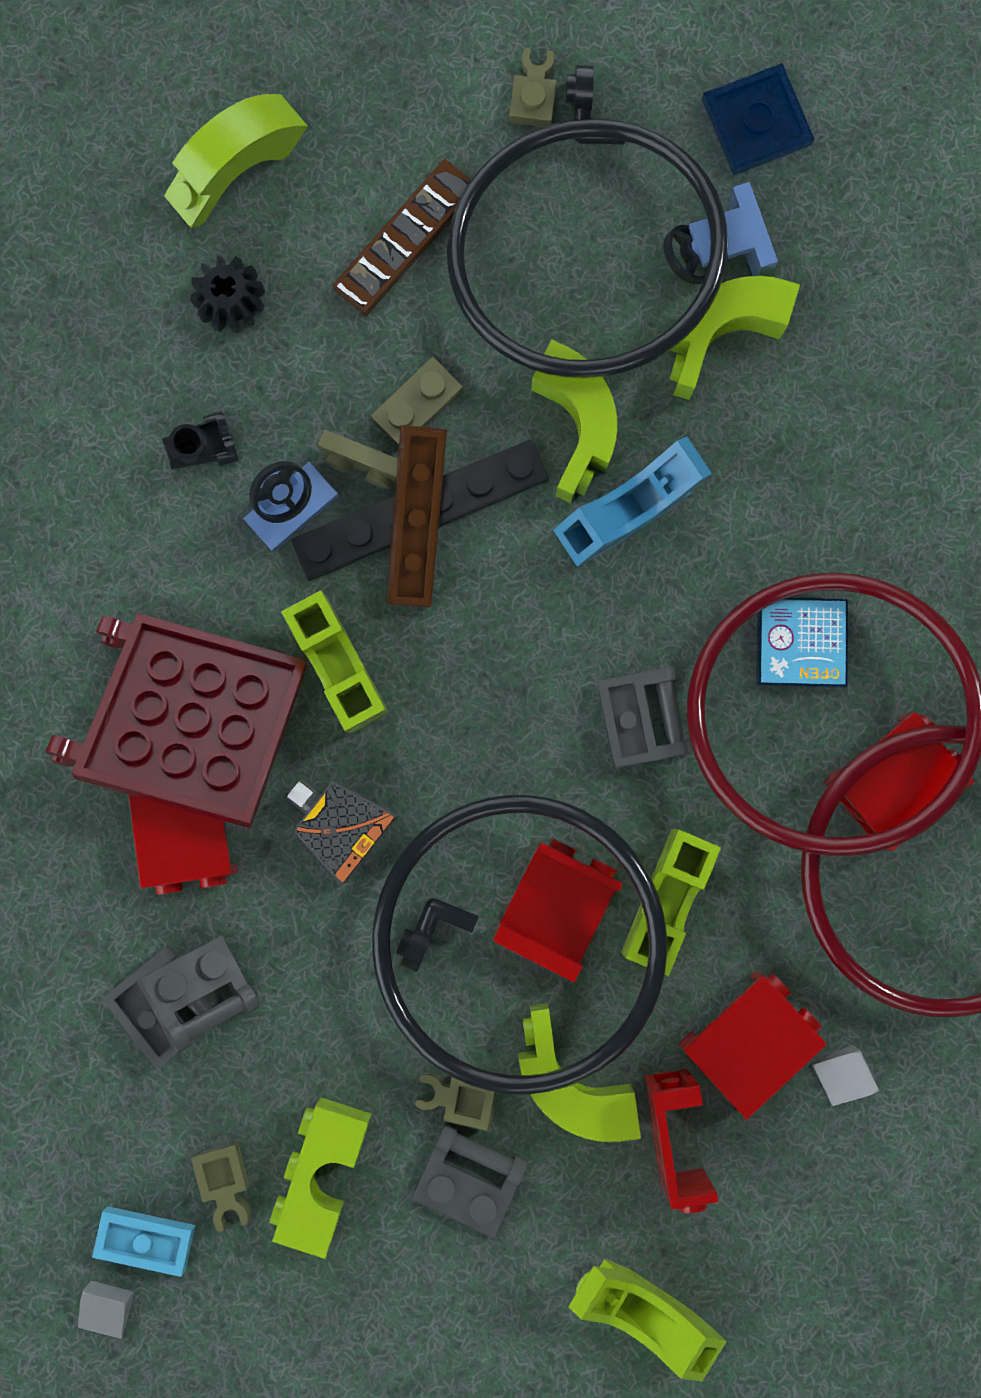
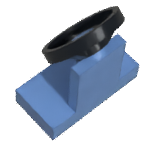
[663,182,778,284]
[243,461,339,553]

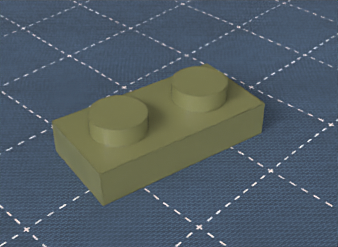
[371,357,463,447]
[318,429,398,489]

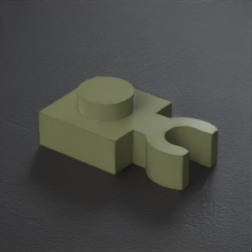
[509,48,557,127]
[415,1073,498,1131]
[191,1141,251,1232]

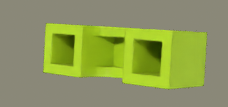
[281,590,389,734]
[621,829,721,977]
[269,1097,372,1259]

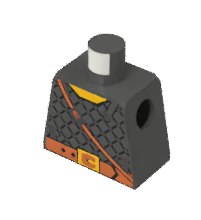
[286,779,399,885]

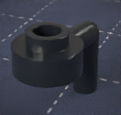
[566,65,625,145]
[396,898,479,972]

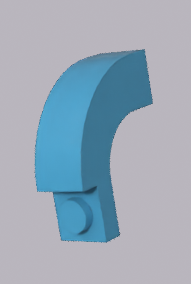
[553,437,712,567]

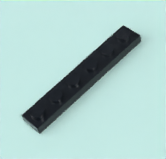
[290,439,549,581]

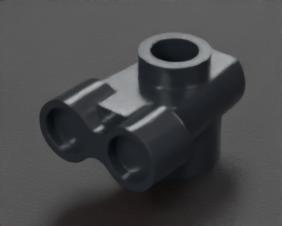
[161,411,238,470]

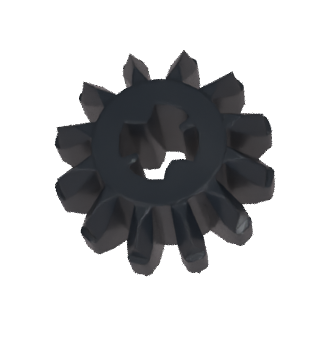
[190,255,265,333]

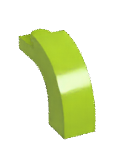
[164,94,308,228]
[669,276,800,400]
[531,339,617,503]
[518,1003,641,1142]
[568,1259,727,1382]

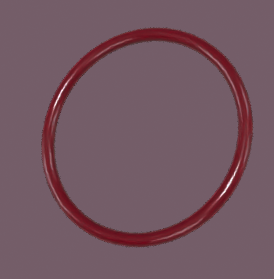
[687,573,981,856]
[801,725,981,1018]

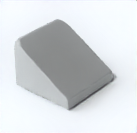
[812,1045,879,1106]
[78,1281,134,1339]

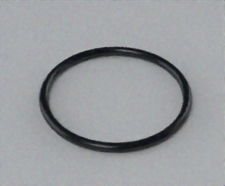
[447,119,729,378]
[372,795,667,1094]

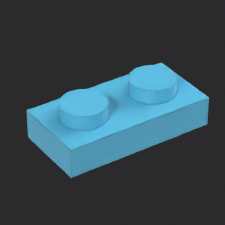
[92,1206,195,1277]

